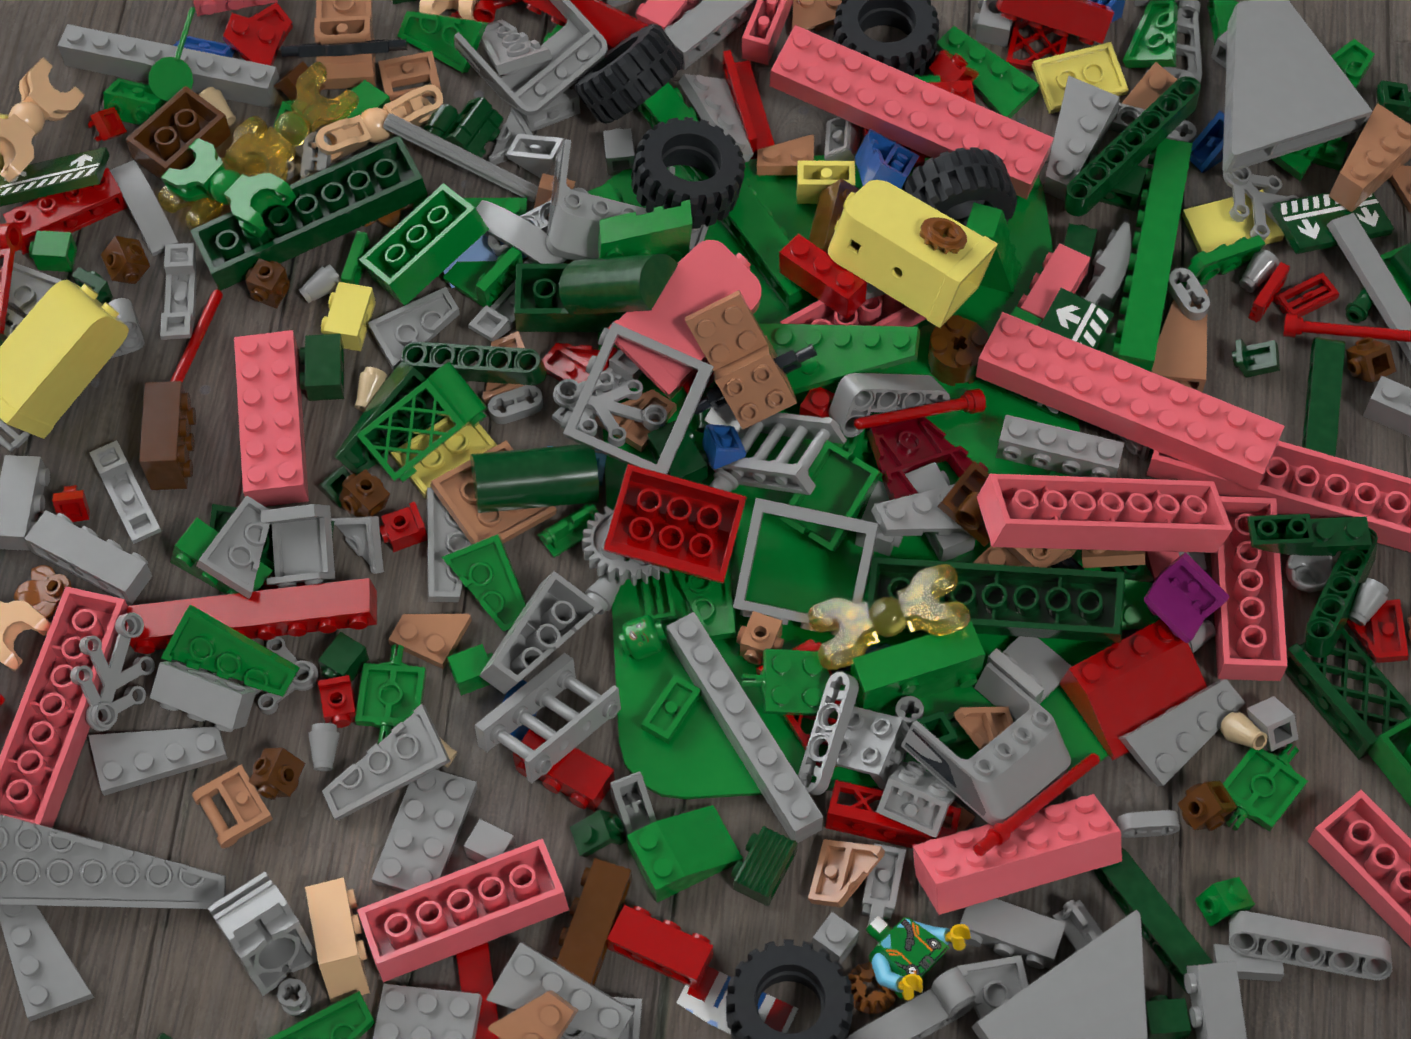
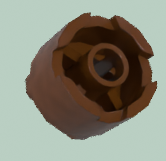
[928,315,989,386]

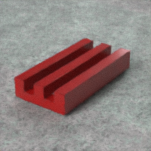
[1248,262,1290,323]
[1274,272,1340,317]

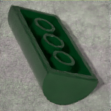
[559,254,678,315]
[470,444,599,513]

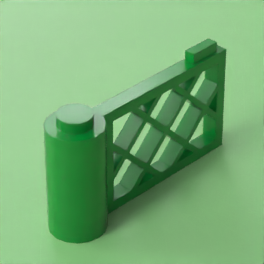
[356,362,487,483]

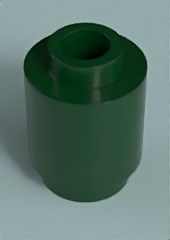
[424,104,459,138]

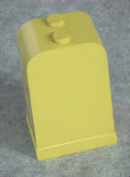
[828,180,998,328]
[0,280,129,439]

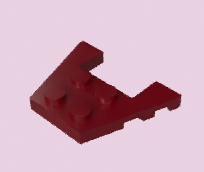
[867,417,988,500]

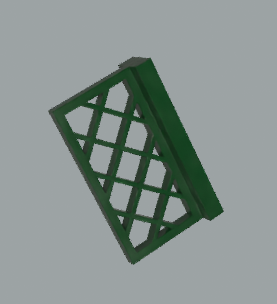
[1285,628,1411,760]

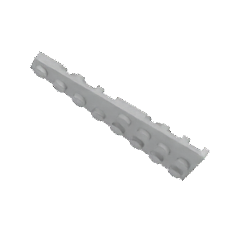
[0,814,226,909]

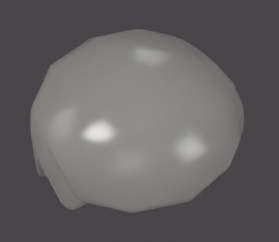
[1286,555,1333,593]

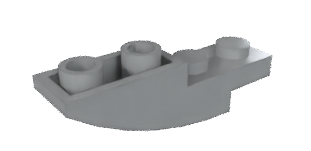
[1081,221,1131,311]

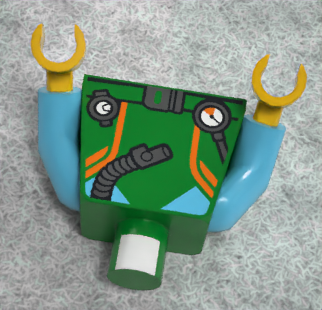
[866,916,971,1000]

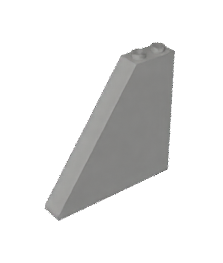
[1222,0,1373,174]
[972,909,1147,1039]

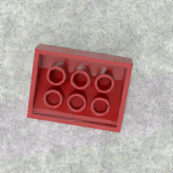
[603,464,747,584]
[1060,619,1207,761]

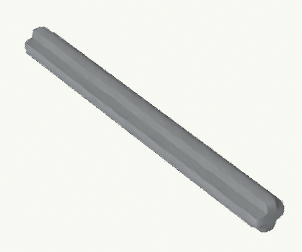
[383,113,539,202]

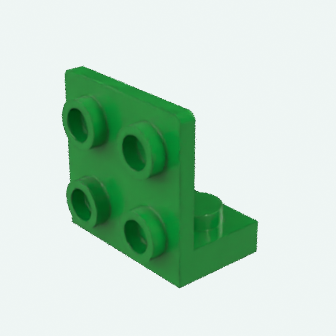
[444,246,523,307]

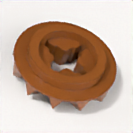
[919,217,967,254]
[848,961,897,1014]

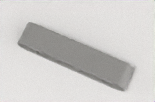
[1229,911,1392,980]

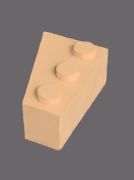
[305,877,370,1003]

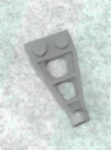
[1145,0,1202,83]

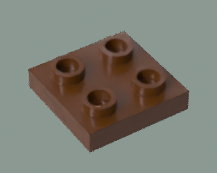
[937,461,990,547]

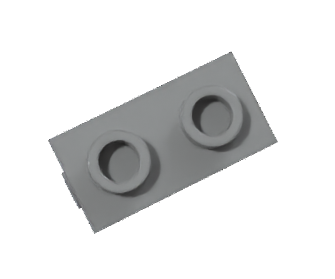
[1053,900,1103,951]

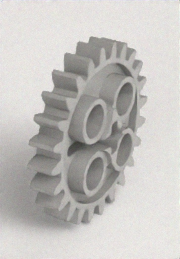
[582,506,670,586]

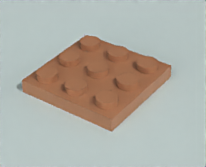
[430,440,557,544]

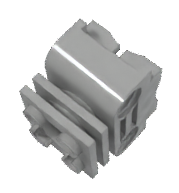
[208,872,318,996]

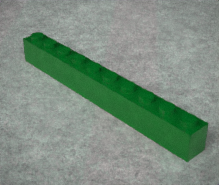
[639,82,814,311]
[1111,138,1193,372]

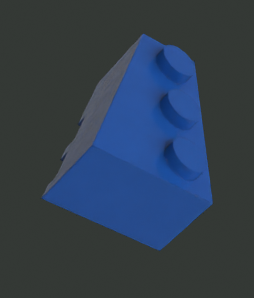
[854,129,919,189]

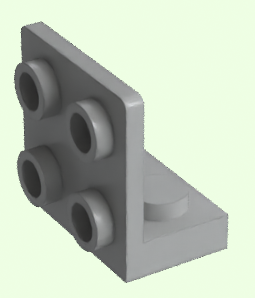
[986,636,1072,704]
[826,706,910,789]
[876,761,957,838]

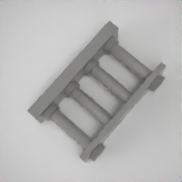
[708,412,847,495]
[475,653,621,783]

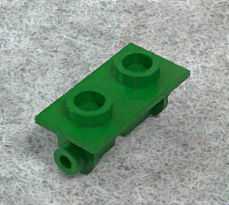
[537,504,599,558]

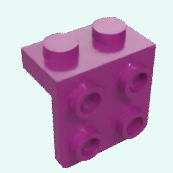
[1144,552,1229,643]

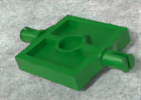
[355,644,427,744]
[741,649,846,716]
[1223,743,1308,832]

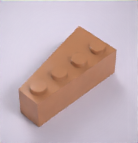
[1329,103,1411,212]

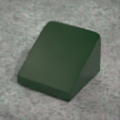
[317,466,351,508]

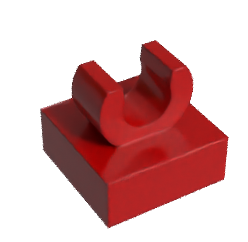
[88,107,127,141]
[52,485,90,522]

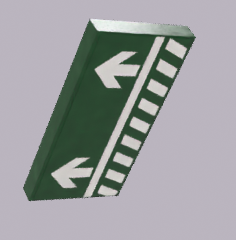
[0,147,110,207]
[1270,192,1395,254]
[1005,288,1114,419]

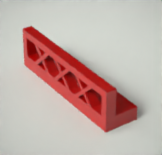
[723,50,775,159]
[825,780,962,848]

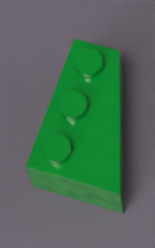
[598,200,692,263]
[966,203,1022,294]
[170,517,273,594]

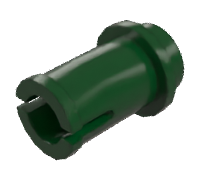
[1345,287,1374,323]

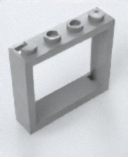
[561,322,714,474]
[733,498,879,638]

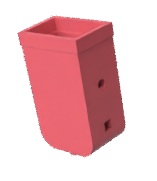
[608,240,761,400]

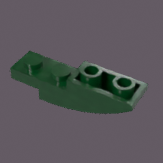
[1247,514,1372,556]

